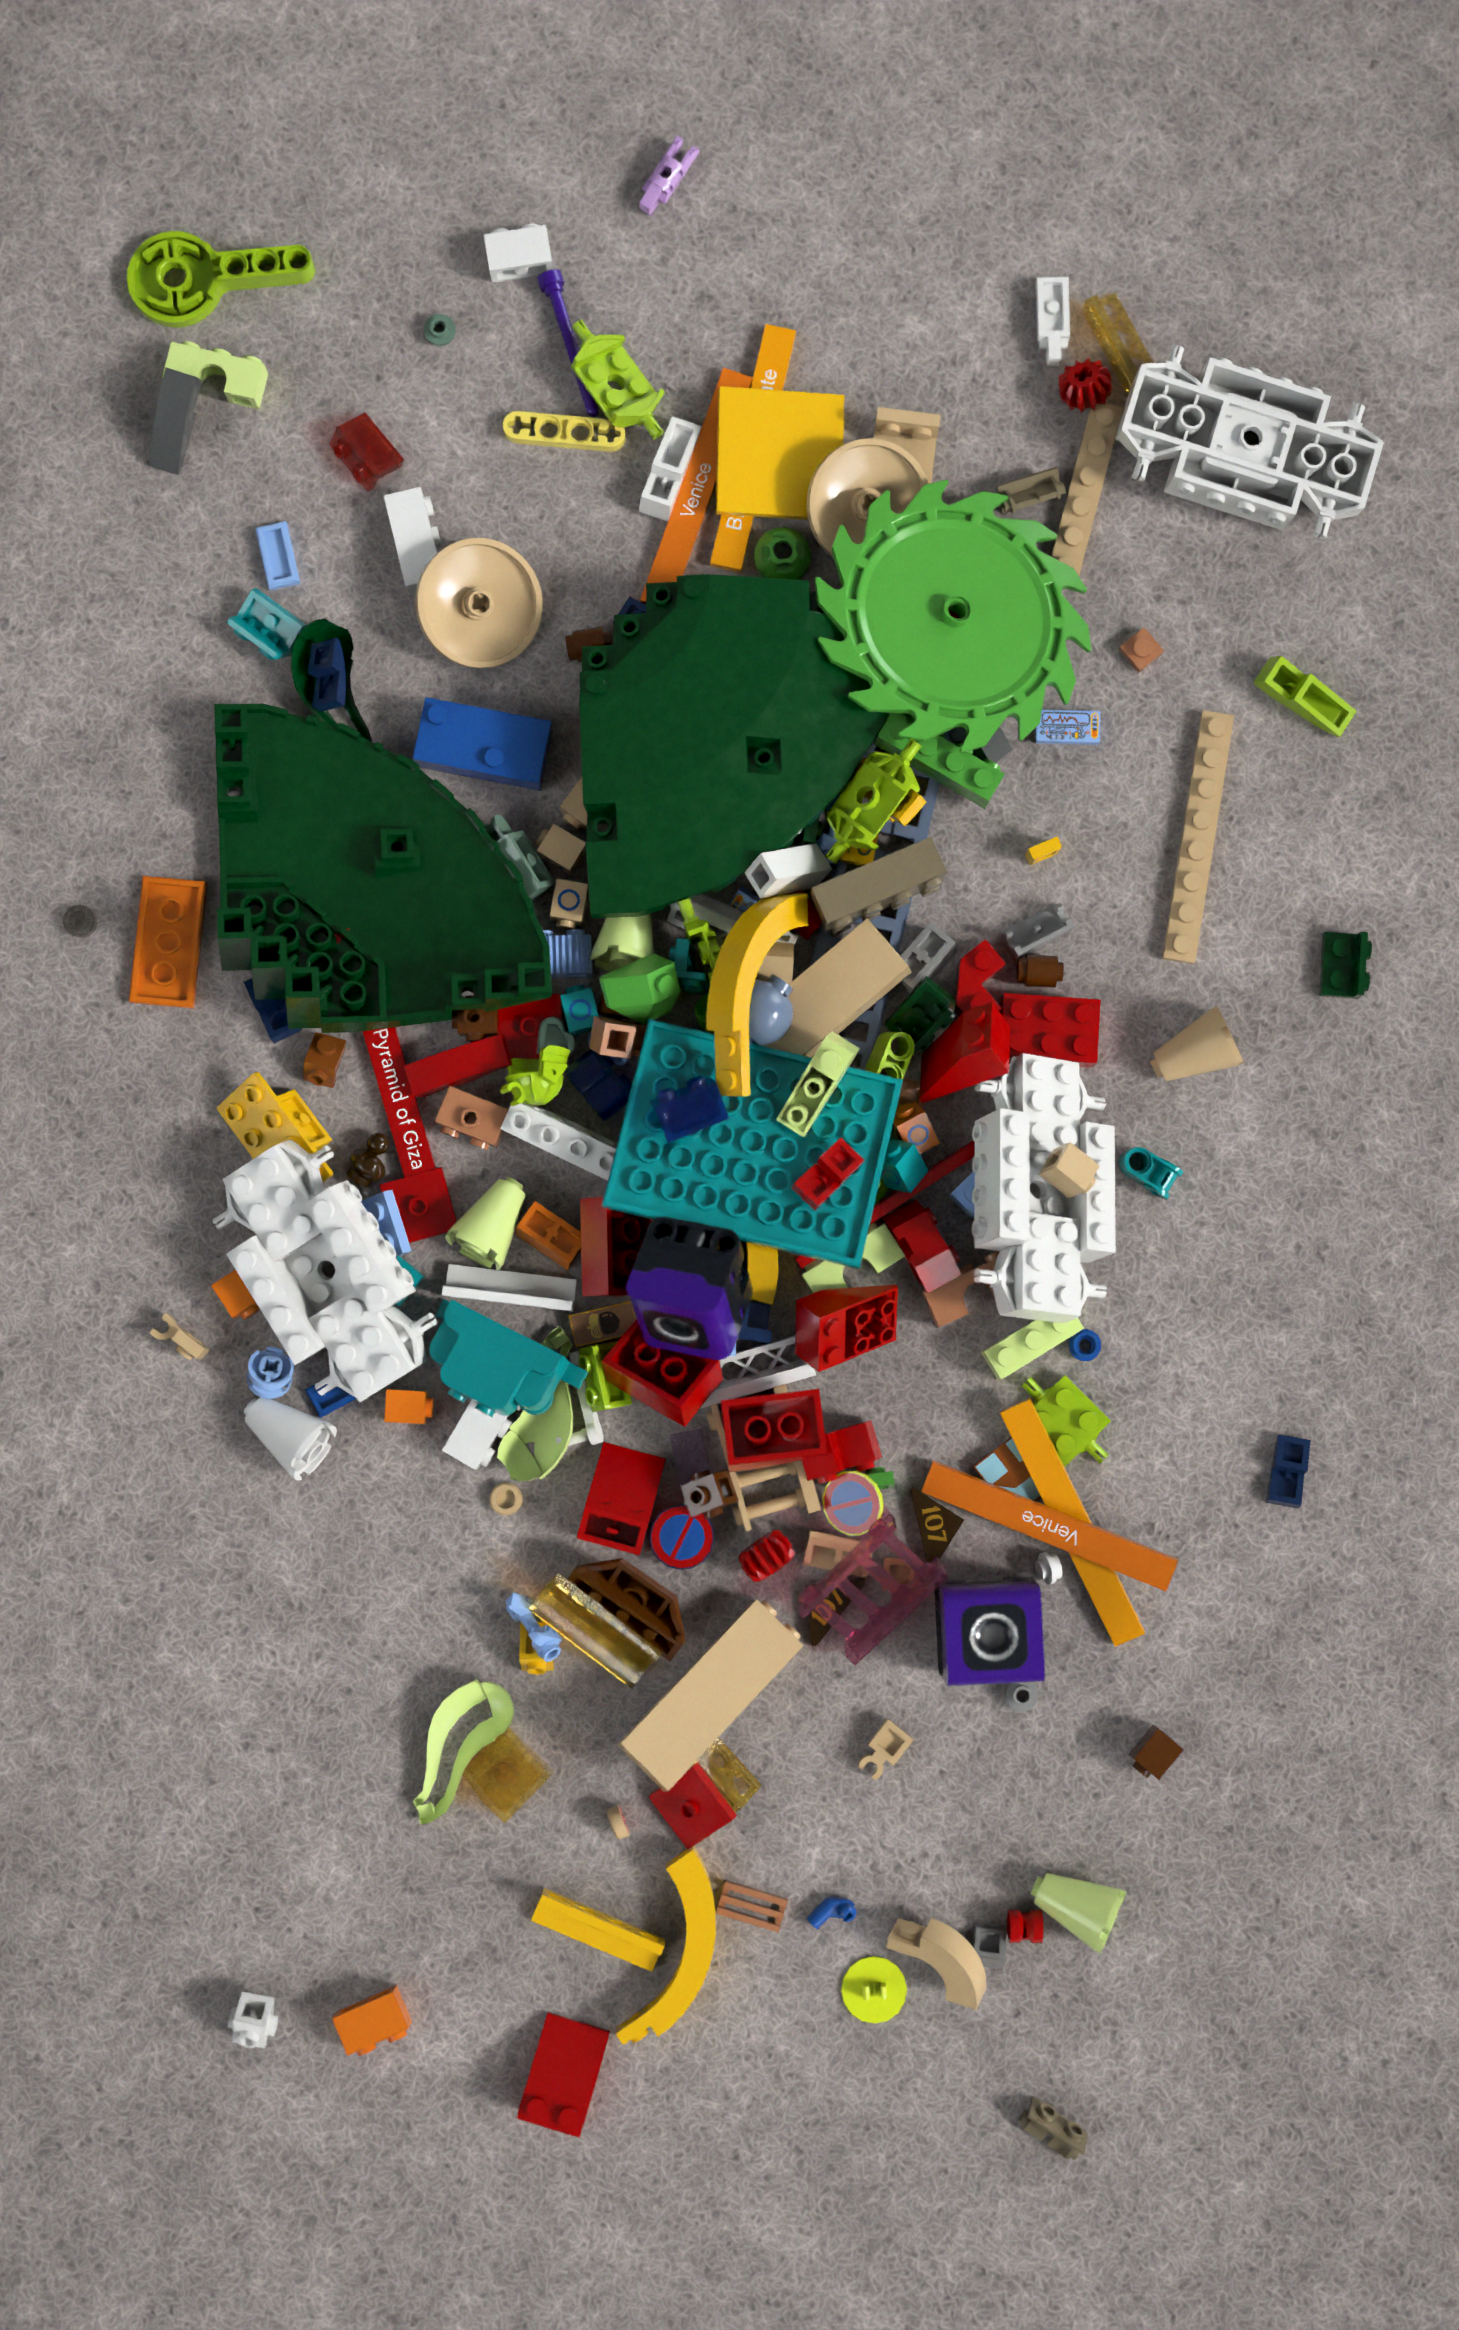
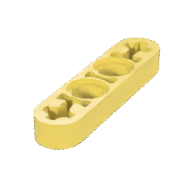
[503,411,626,452]

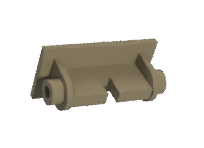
[997,467,1066,514]
[1018,2096,1088,2160]

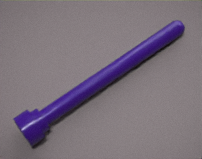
[537,269,599,417]

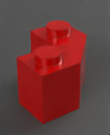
[954,939,1006,1016]
[882,1200,961,1294]
[802,1420,882,1484]

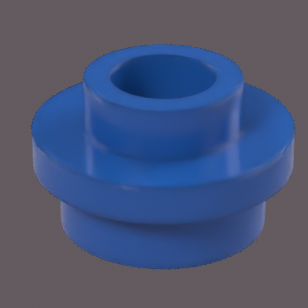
[1068,1329,1101,1361]

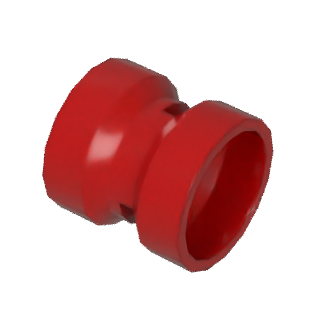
[1007,1909,1044,1943]

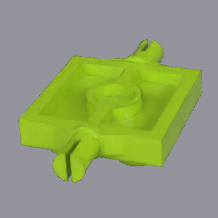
[1021,1374,1111,1467]

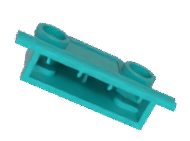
[429,1299,588,1417]

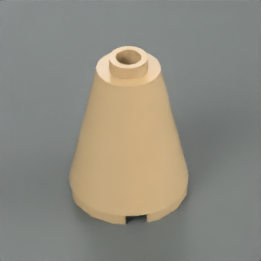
[1150,1006,1244,1081]

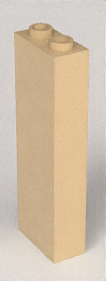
[752,918,911,1057]
[617,1599,804,1792]

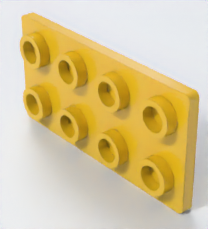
[217,1072,333,1183]

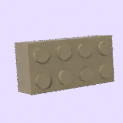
[810,836,947,935]

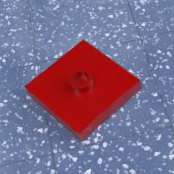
[498,994,562,1059]
[379,1167,457,1244]
[648,1762,737,1850]

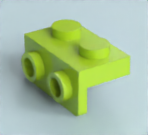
[579,1341,632,1413]

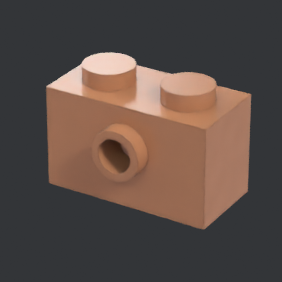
[435,1086,509,1150]

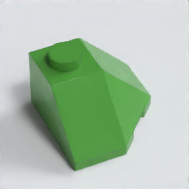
[599,953,681,1025]

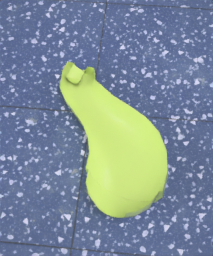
[497,1326,573,1481]
[413,1679,514,1825]

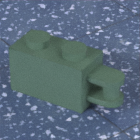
[484,814,556,902]

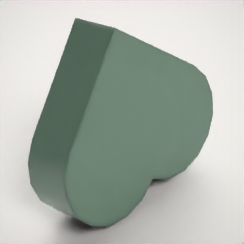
[536,1017,575,1054]

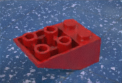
[795,1284,898,1373]
[576,1442,666,1556]

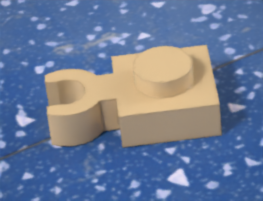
[858,1718,914,1780]

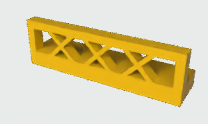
[531,1888,665,1972]

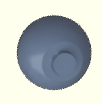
[749,974,793,1045]

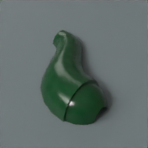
[291,618,372,742]

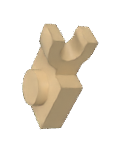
[149,1313,210,1360]

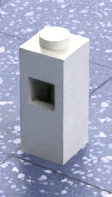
[745,843,832,899]

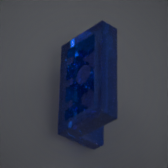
[649,1075,729,1143]

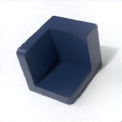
[737,1302,772,1343]

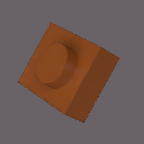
[303,1032,346,1088]

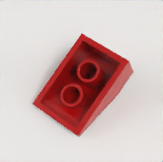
[919,1002,1010,1103]
[721,1389,828,1472]
[516,2012,610,2138]

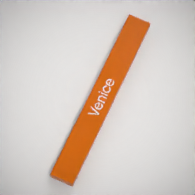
[640,367,753,605]
[921,1460,1179,1592]

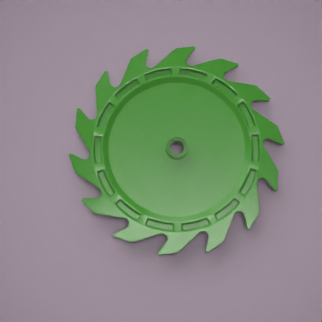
[815,479,1092,753]

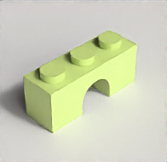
[162,341,268,409]
[801,1222,905,1294]
[980,1317,1084,1380]

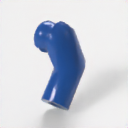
[806,1897,857,1930]

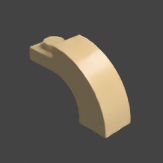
[887,1918,986,2010]

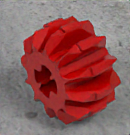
[1058,357,1112,413]
[738,1530,795,1582]

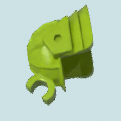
[499,1045,570,1106]

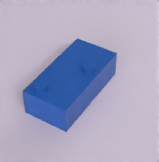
[413,697,553,791]

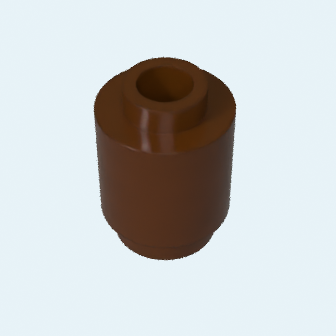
[565,626,613,663]
[1016,954,1064,988]

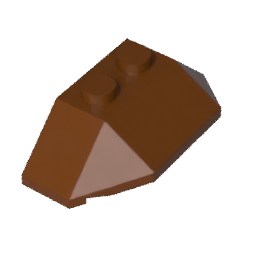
[562,1558,686,1662]

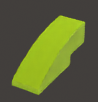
[1253,655,1357,737]

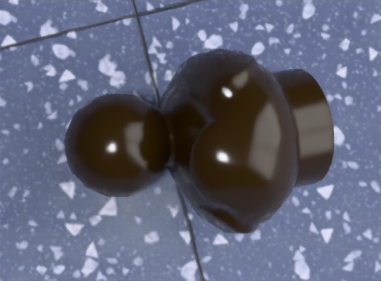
[346,1133,389,1187]

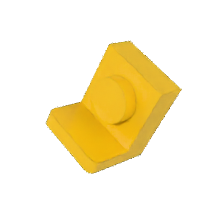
[519,1622,554,1675]

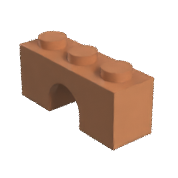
[588,1016,647,1059]
[921,1251,1000,1328]

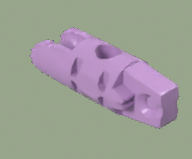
[639,136,700,216]

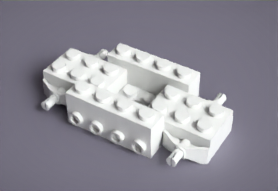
[1115,345,1384,539]
[972,1053,1116,1323]
[213,1140,437,1402]

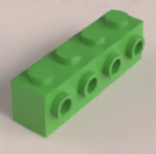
[875,713,1005,809]

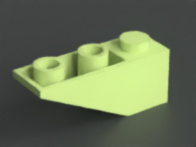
[776,1031,860,1137]

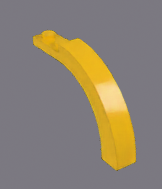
[706,894,808,1097]

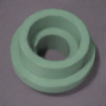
[424,314,456,346]

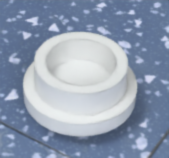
[1035,1552,1062,1585]

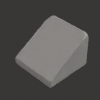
[971,1925,1006,1969]

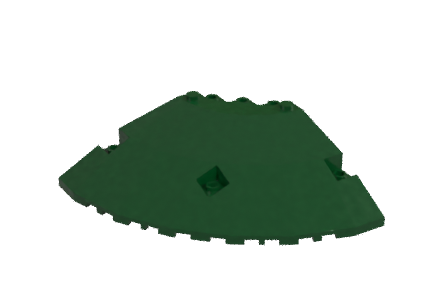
[579,574,889,918]
[214,704,552,1033]

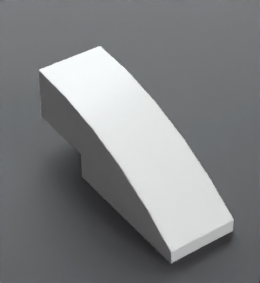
[639,416,702,521]

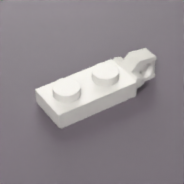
[1036,277,1070,367]

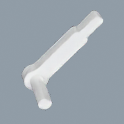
[556,1350,604,1446]

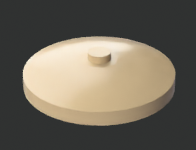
[806,438,929,558]
[415,538,543,668]

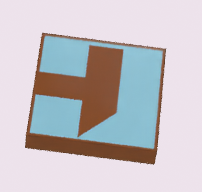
[972,1436,1041,1501]

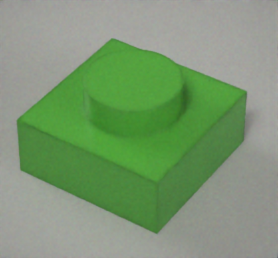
[865,1467,895,1490]

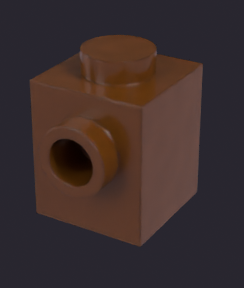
[1129,1724,1184,1780]

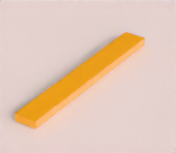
[1000,1398,1145,1647]

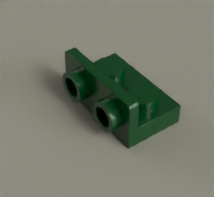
[1319,931,1372,999]

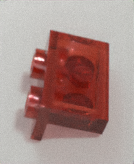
[330,412,404,492]

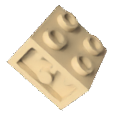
[873,407,941,484]

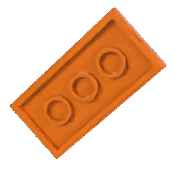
[129,876,208,1009]

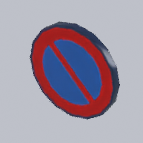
[650,1504,715,1570]

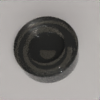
[63,905,97,938]

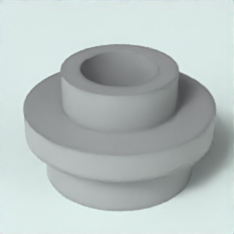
[1005,1682,1038,1712]

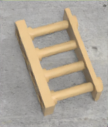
[706,1384,821,1531]

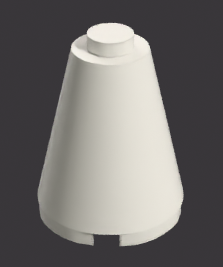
[244,1397,337,1481]

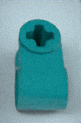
[1119,1147,1184,1200]

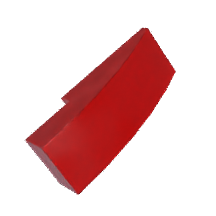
[404,1034,513,1097]

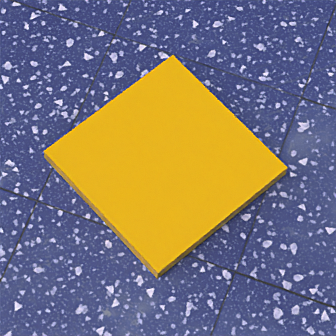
[716,386,844,520]

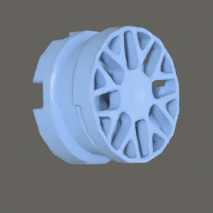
[247,1347,294,1399]

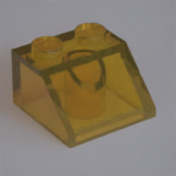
[462,1727,553,1824]

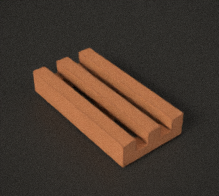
[716,1880,788,1933]

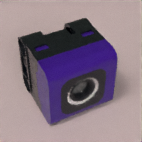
[626,1217,753,1360]
[934,1576,1045,1686]

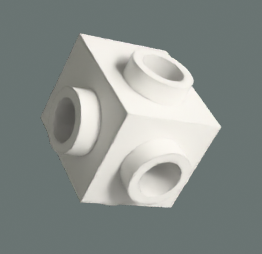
[228,1992,278,2048]

